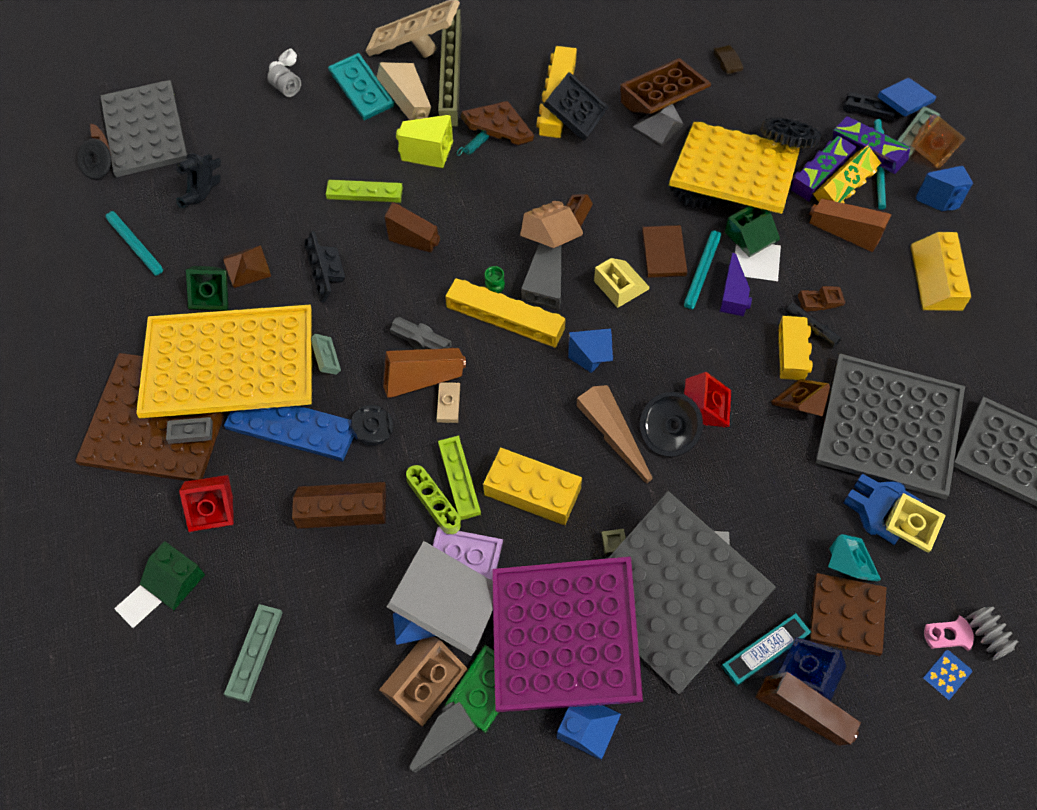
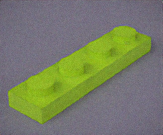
[326,180,403,203]
[438,436,481,520]

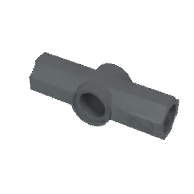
[390,317,452,350]

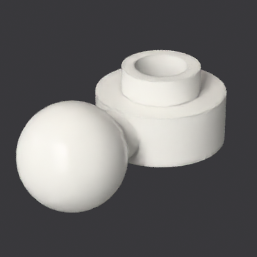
[269,49,297,71]

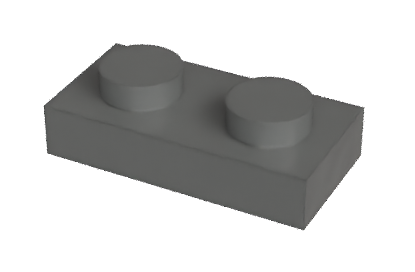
[166,417,213,444]

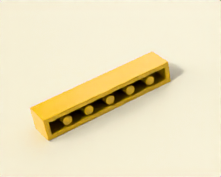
[536,46,577,138]
[445,278,565,348]

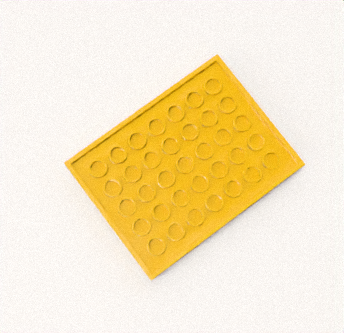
[137,305,312,418]

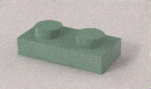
[311,334,341,375]

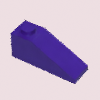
[720,253,752,316]

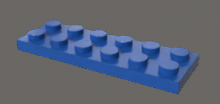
[224,406,354,462]

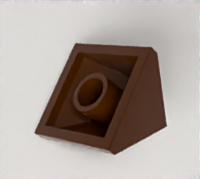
[223,245,271,288]
[771,379,830,416]

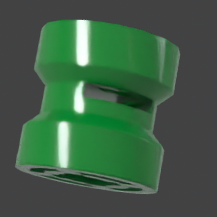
[485,266,505,293]

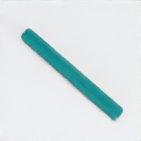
[106,211,163,275]
[684,230,721,309]

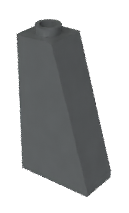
[521,243,561,310]

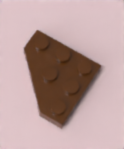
[461,101,534,145]

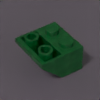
[725,206,780,258]

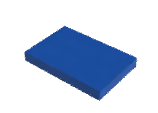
[877,78,936,117]

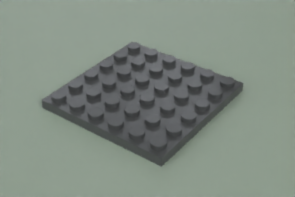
[815,354,965,499]
[609,491,776,694]

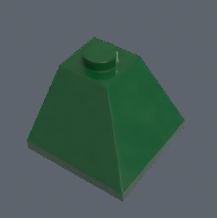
[186,266,228,310]

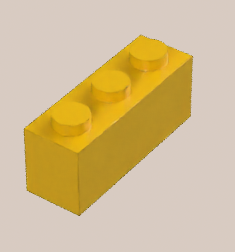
[778,316,812,380]

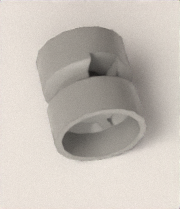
[268,64,301,97]

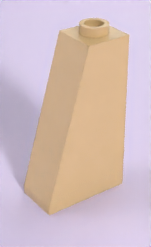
[377,62,431,120]

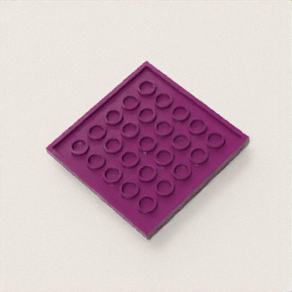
[492,556,643,712]

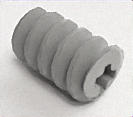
[965,606,1018,661]

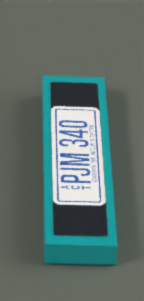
[722,614,811,686]

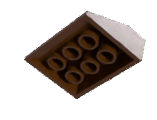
[620,58,711,114]

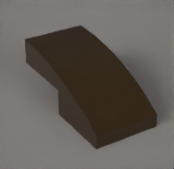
[713,45,743,74]

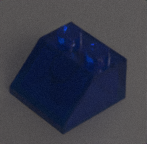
[778,637,846,701]

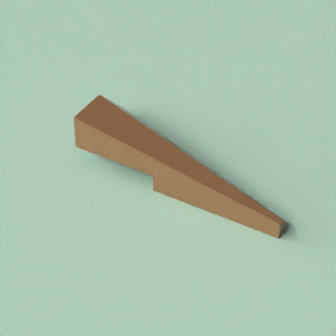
[577,385,652,484]

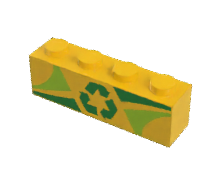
[813,146,881,203]

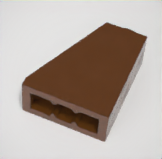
[385,202,440,253]

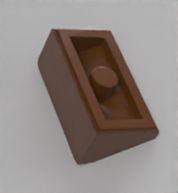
[566,194,592,227]

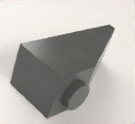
[410,702,478,773]

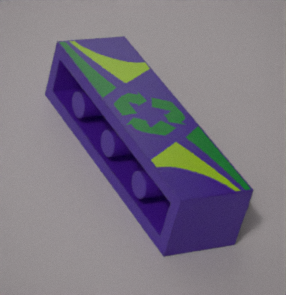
[833,116,910,174]
[791,136,856,202]

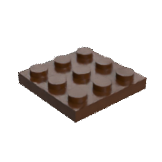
[809,573,887,656]

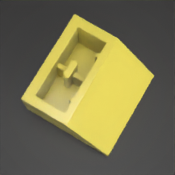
[594,258,649,308]

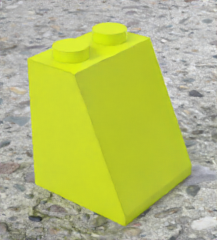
[396,115,453,168]

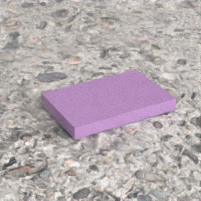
[433,527,503,581]

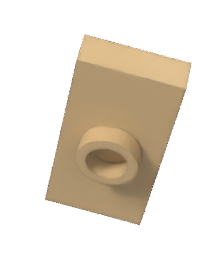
[437,383,460,423]

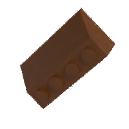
[292,482,386,529]

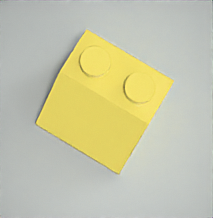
[885,493,946,553]

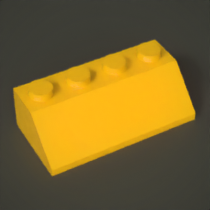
[911,232,971,311]

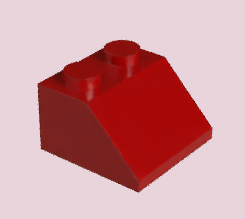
[684,372,731,427]
[179,475,234,532]

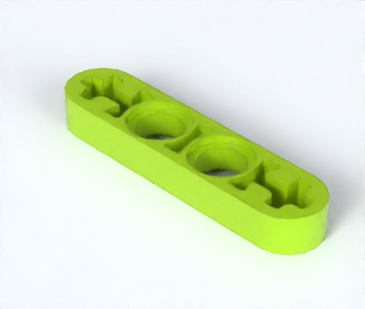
[406,465,461,534]

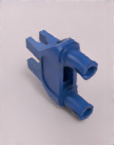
[843,474,923,545]

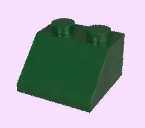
[140,541,205,610]

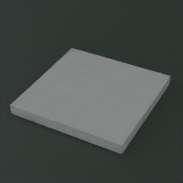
[387,541,493,656]

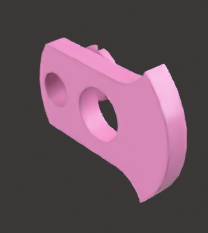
[924,615,974,651]

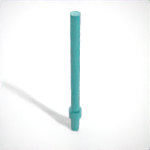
[874,119,886,210]

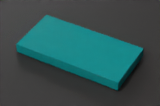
[328,53,395,121]

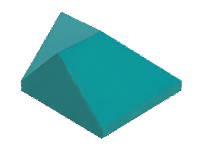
[828,534,881,581]

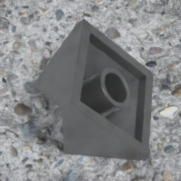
[633,104,683,146]

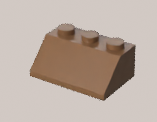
[520,201,583,248]
[380,637,468,727]

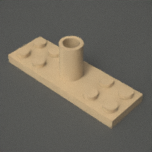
[366,0,460,57]

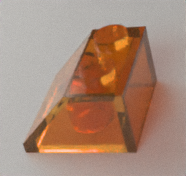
[911,114,966,168]

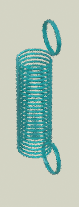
[457,130,489,156]

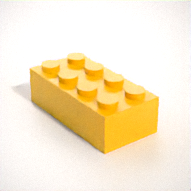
[483,448,582,526]

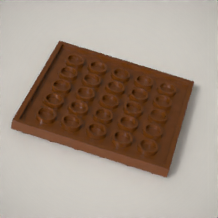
[75,353,225,481]

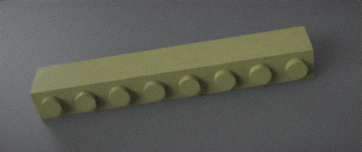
[439,9,461,126]

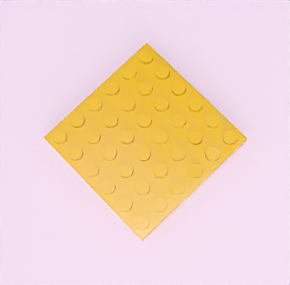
[669,122,800,214]

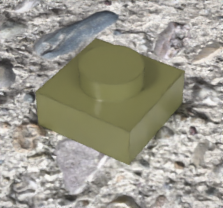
[601,529,626,556]

